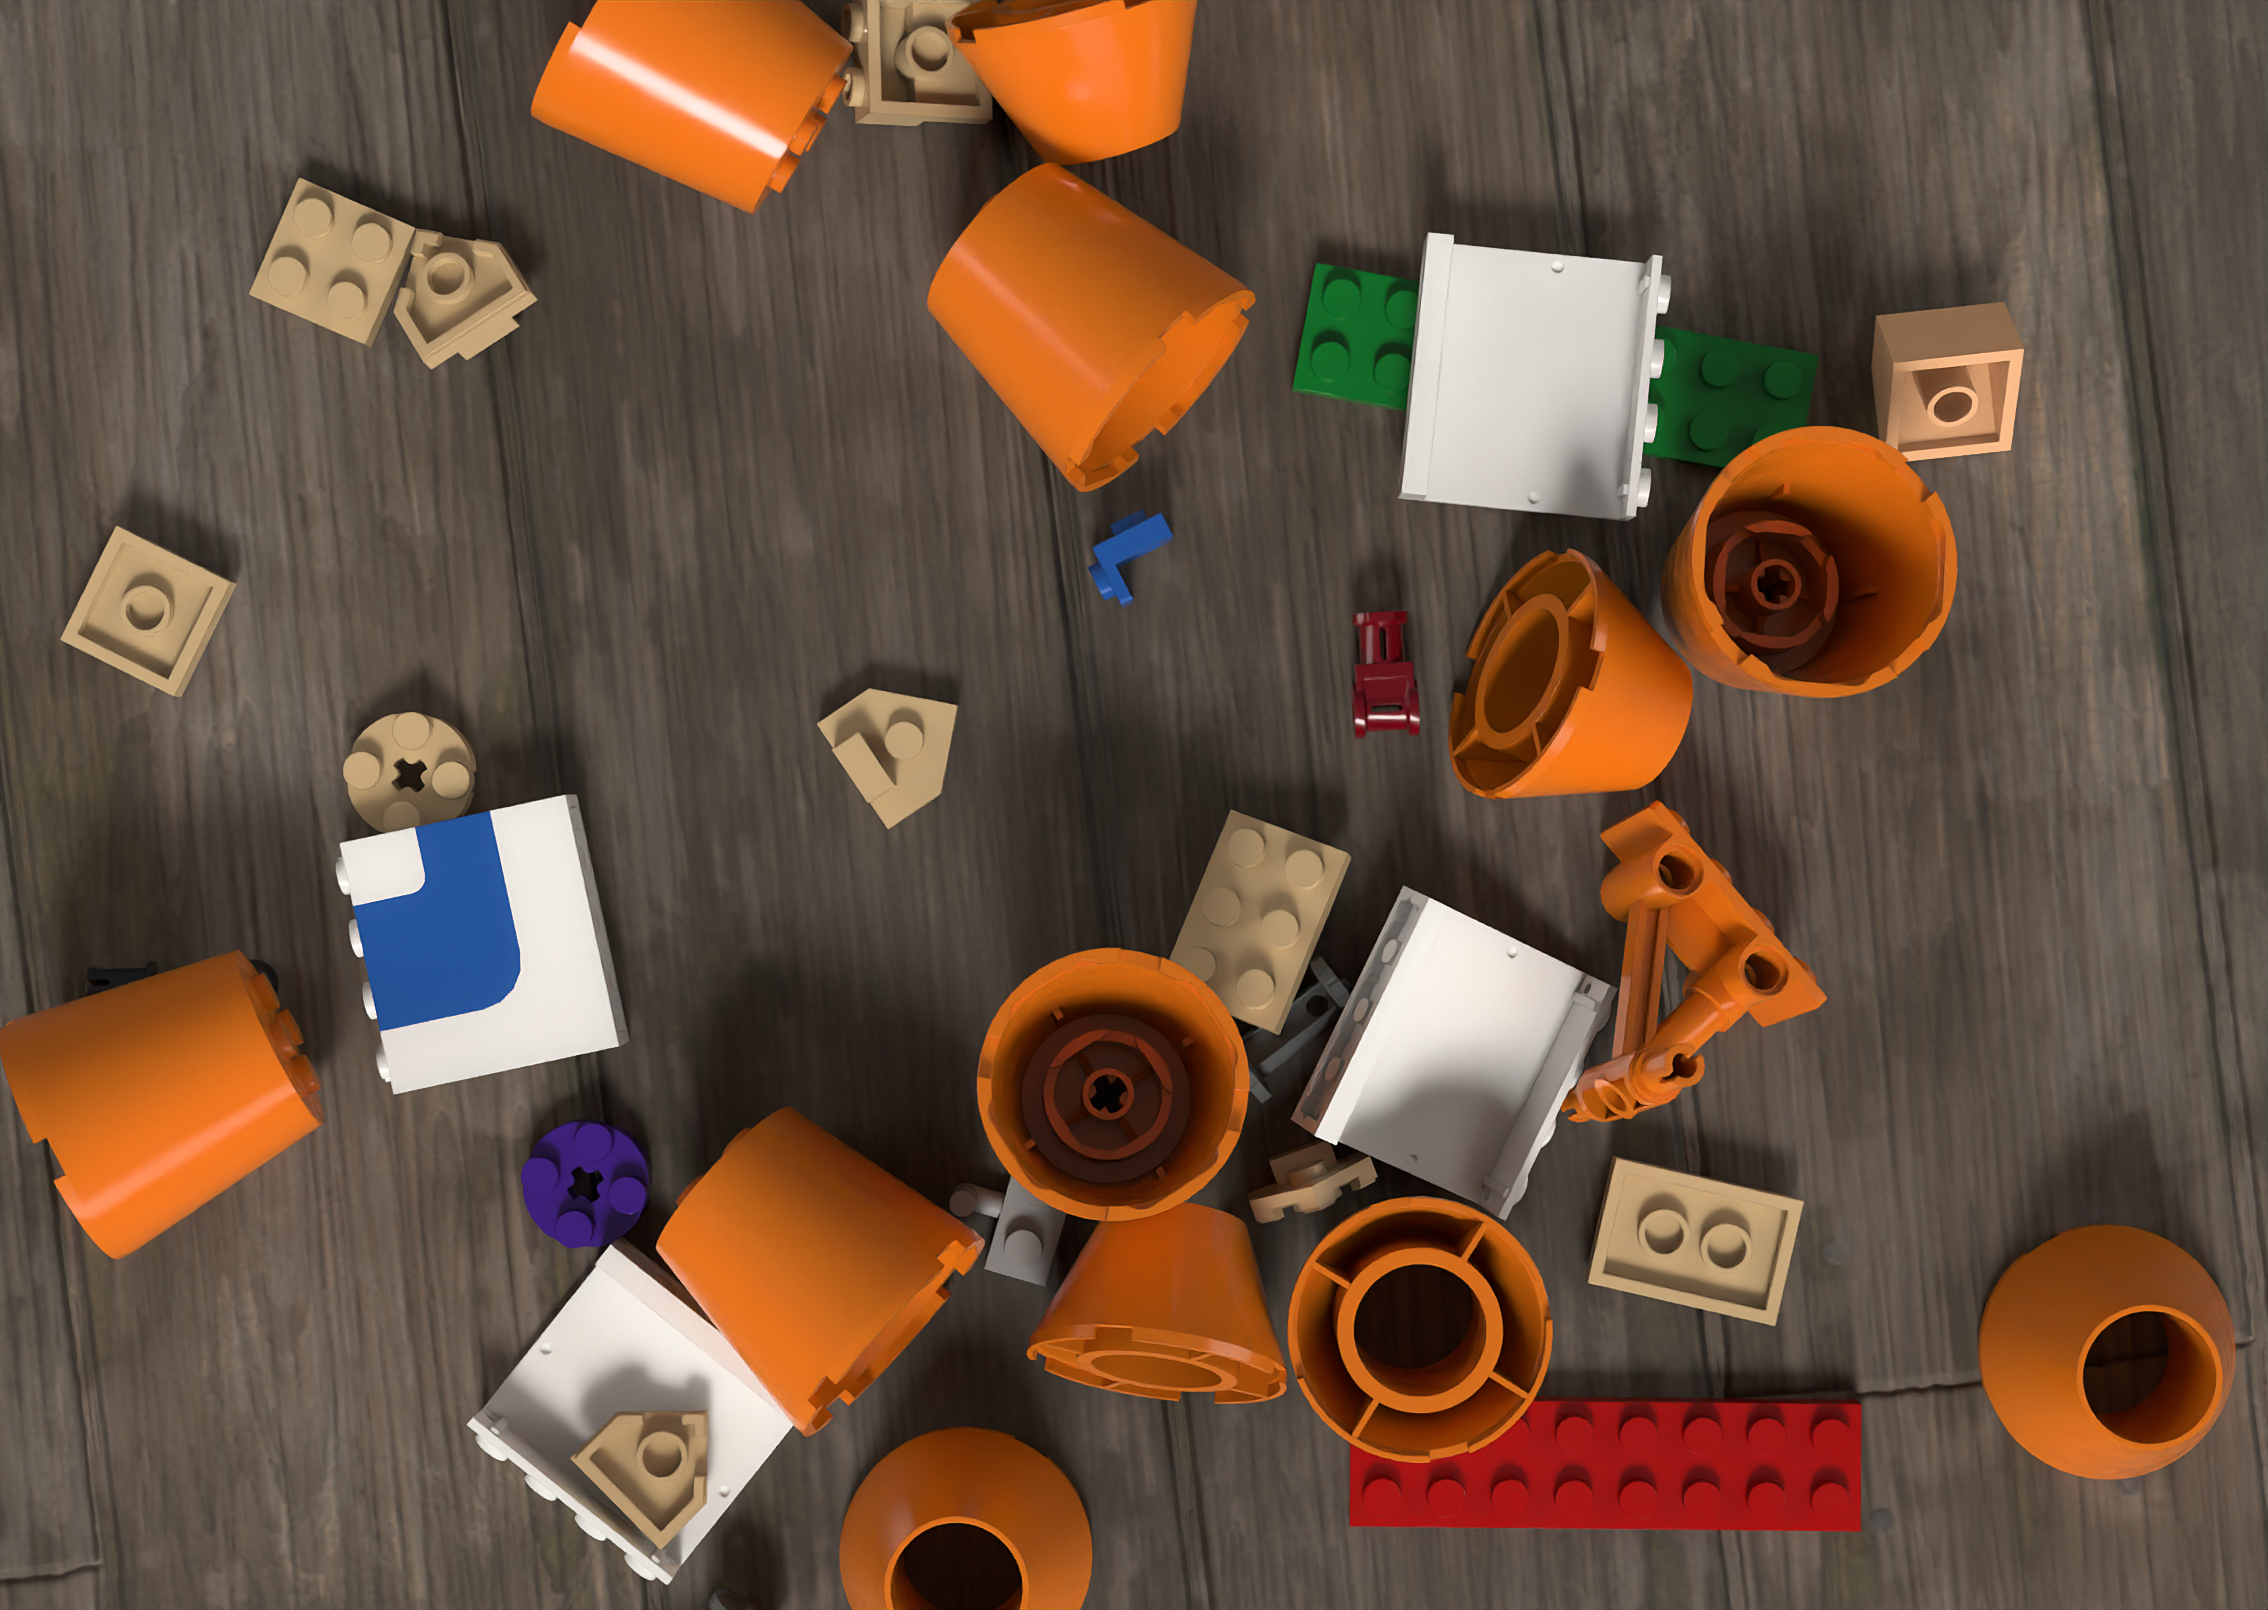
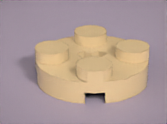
[343,712,477,833]

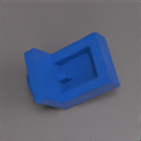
[1087,509,1173,608]

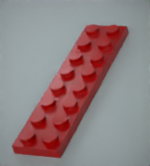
[1348,1396,1862,1532]

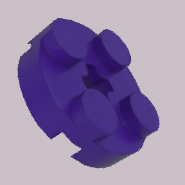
[521,1119,652,1248]

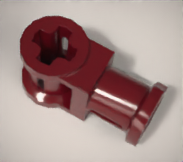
[1351,611,1420,739]

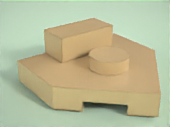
[394,228,538,370]
[817,688,959,829]
[1248,1139,1378,1224]
[570,1411,708,1550]

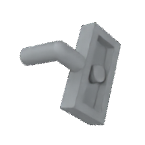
[949,1176,1067,1287]

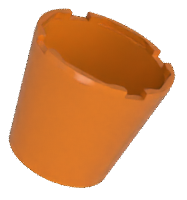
[531,0,853,215]
[927,162,1256,492]
[1660,426,1958,698]
[977,948,1250,1221]
[0,949,325,1259]
[656,1106,985,1437]

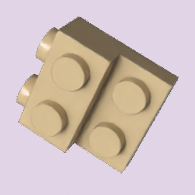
[841,0,993,126]

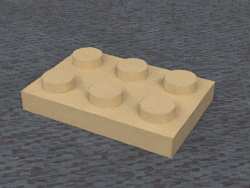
[1169,810,1352,1035]
[1584,1155,1804,1326]

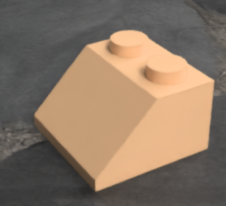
[1871,302,2024,462]

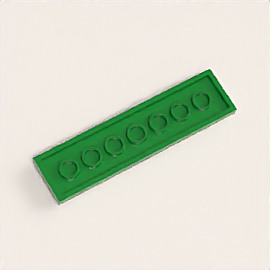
[1292,263,1819,471]

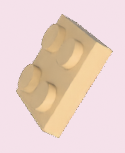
[249,178,416,348]
[60,525,237,697]

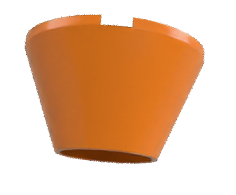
[945,0,1198,165]
[1448,548,1693,800]
[1287,1196,1553,1463]
[1027,1202,1288,1404]
[1977,1224,2236,1480]
[839,1426,1093,1610]

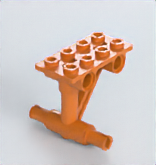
[1560,800,1827,1123]

